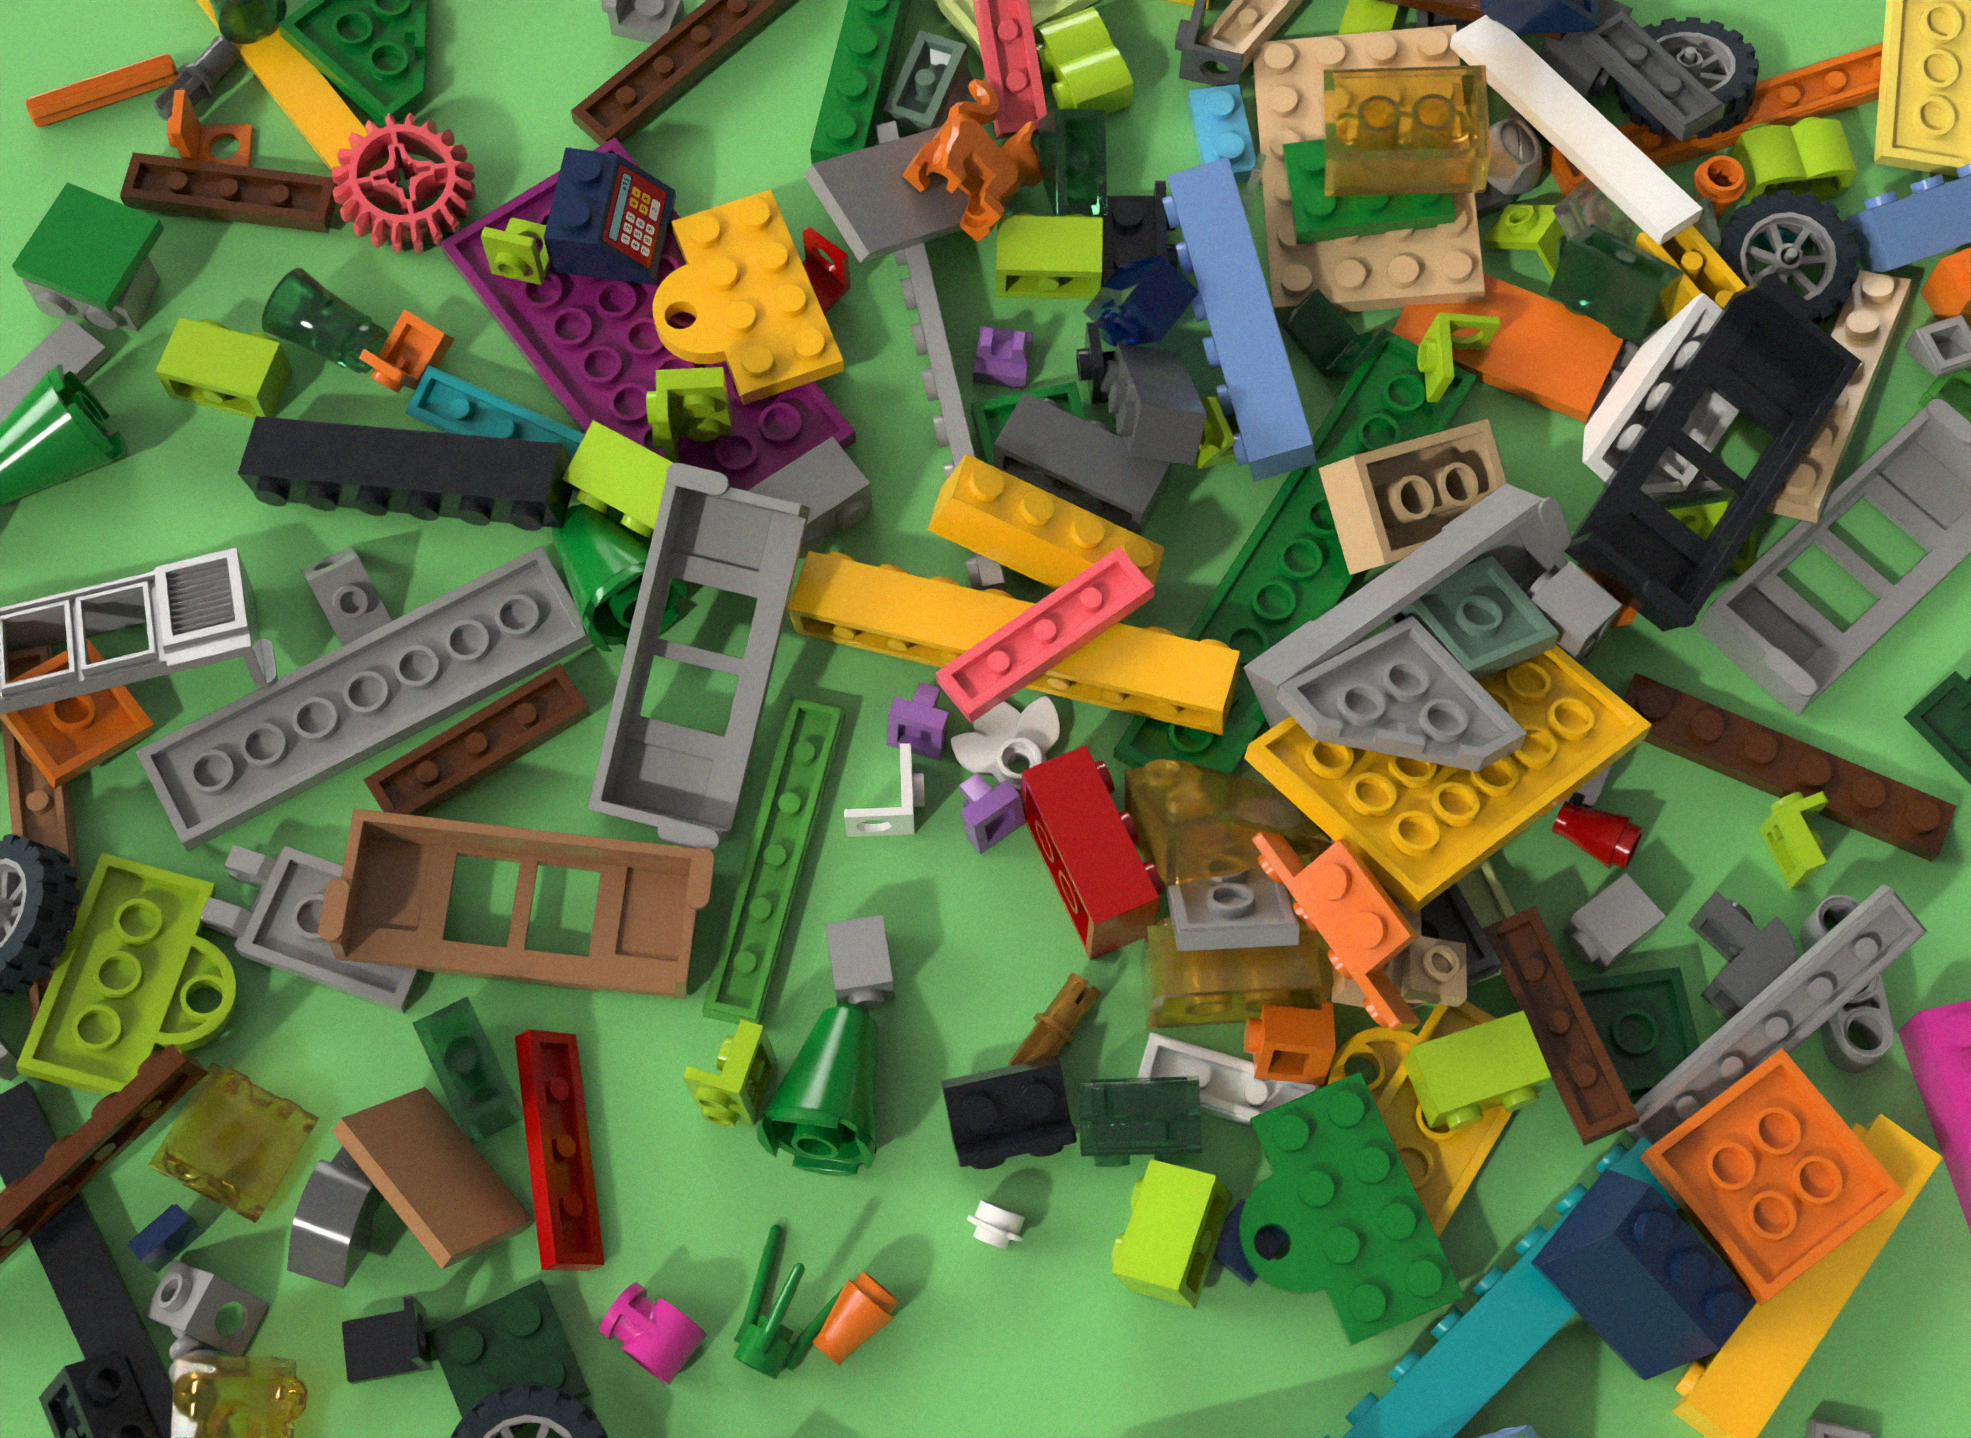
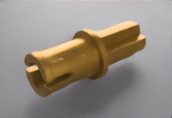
[1008,973,1101,1066]

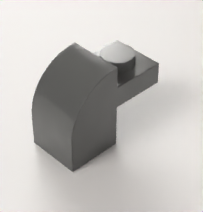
[1688,892,1797,1021]
[287,1146,385,1289]

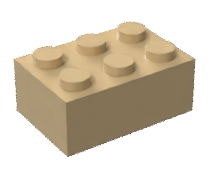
[1318,419,1507,575]

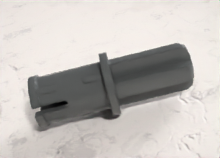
[154,36,241,121]

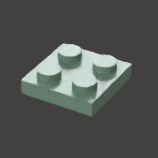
[1401,555,1559,680]

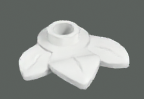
[951,696,1060,792]

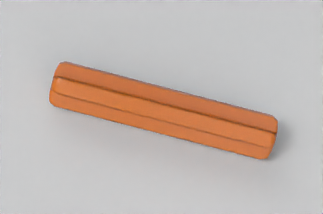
[26,53,179,127]

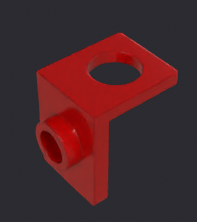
[802,226,851,315]

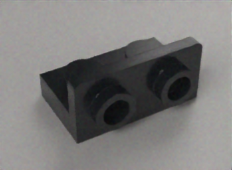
[1101,181,1177,297]
[941,1056,1077,1169]
[39,1351,158,1438]

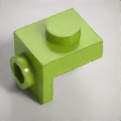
[1195,396,1239,469]

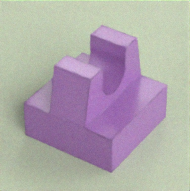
[973,326,1033,389]
[886,682,949,760]
[959,773,1026,854]

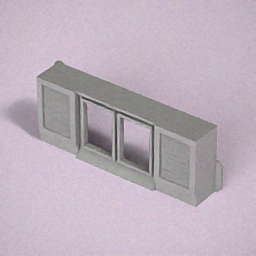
[1696,399,1971,717]
[587,463,810,851]
[1243,483,1571,729]
[0,547,278,715]

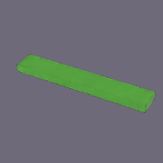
[702,696,846,1025]

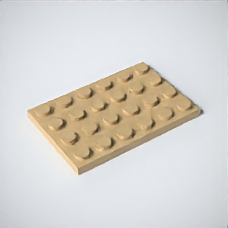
[1253,25,1485,318]

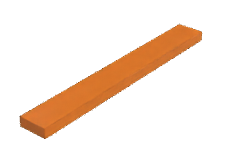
[1544,42,1883,200]

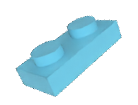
[1187,84,1258,184]

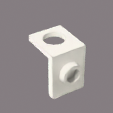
[844,743,925,837]

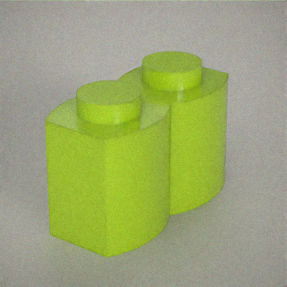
[1036,7,1134,125]
[1731,117,1858,205]

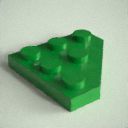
[278,0,428,127]

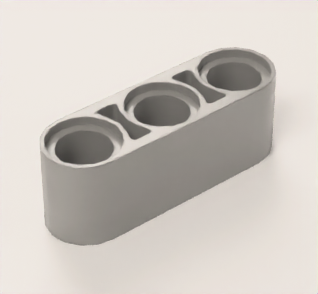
[1800,894,1894,1073]

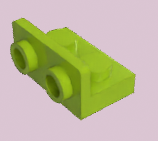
[646,367,732,463]
[683,1019,777,1128]

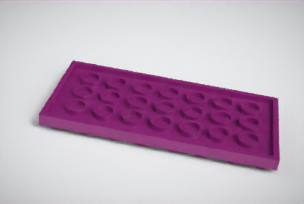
[440,137,856,491]

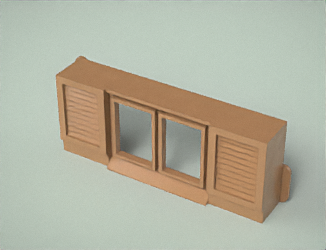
[318,808,715,999]

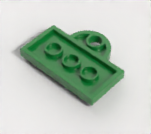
[1239,1071,1464,1347]

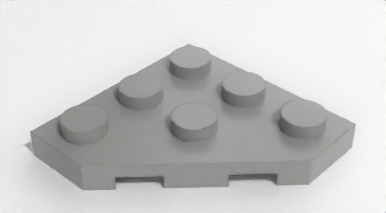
[1276,616,1527,772]

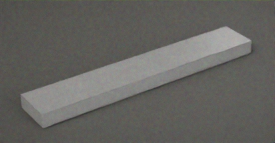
[1625,884,1928,1145]

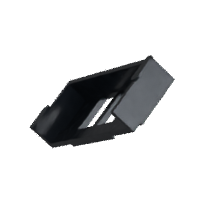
[1564,274,1862,632]

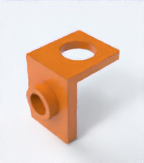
[167,90,254,167]

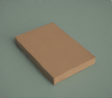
[332,1087,533,1269]

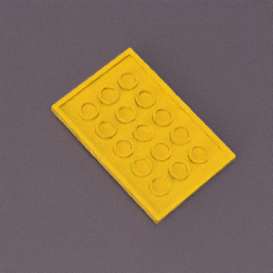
[1244,644,1652,914]

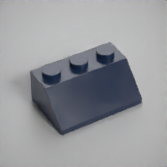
[1531,1168,1757,1380]

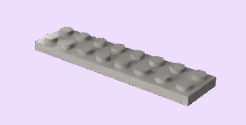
[135,546,591,851]

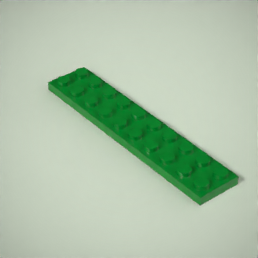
[1113,331,1477,809]

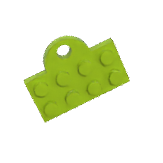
[16,852,237,1097]

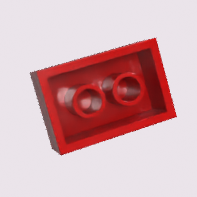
[1021,745,1164,960]

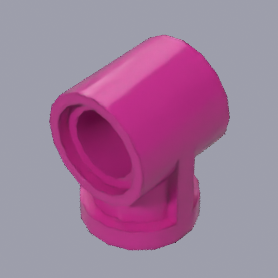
[599,1282,707,1386]

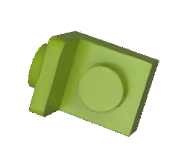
[1758,791,1829,889]

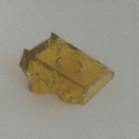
[148,1062,319,1223]
[171,1354,308,1438]

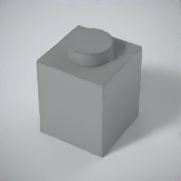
[1563,873,1666,974]
[825,915,895,1011]

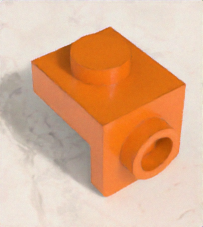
[359,309,454,393]

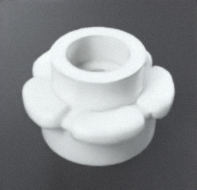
[967,1200,1025,1250]

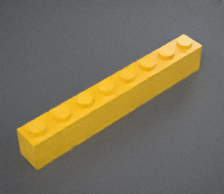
[788,551,1240,735]

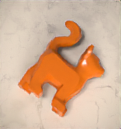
[902,79,1044,243]

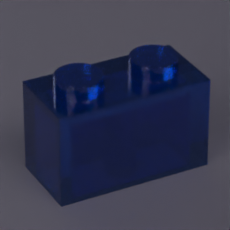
[1083,255,1199,347]

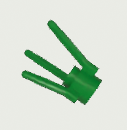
[733,1224,854,1380]

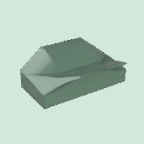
[883,30,977,132]

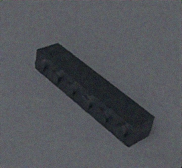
[238,416,574,531]

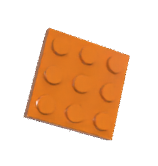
[1639,1048,1906,1306]

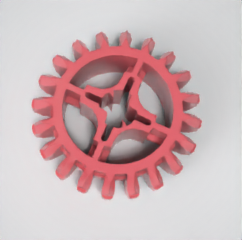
[332,113,476,255]

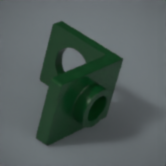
[1281,289,1389,378]

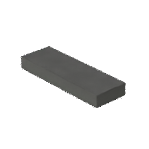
[1581,11,1725,142]

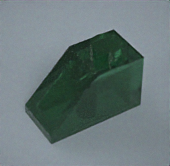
[1039,109,1107,217]

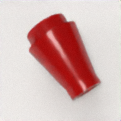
[1552,801,1643,869]

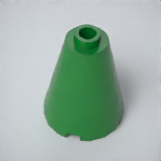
[0,364,127,506]
[552,504,688,652]
[757,1003,878,1176]

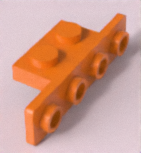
[1252,831,1420,1031]

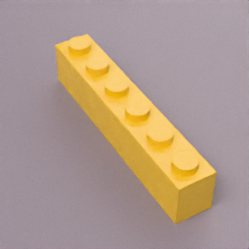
[1671,1113,1943,1438]

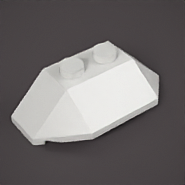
[1582,293,1739,495]

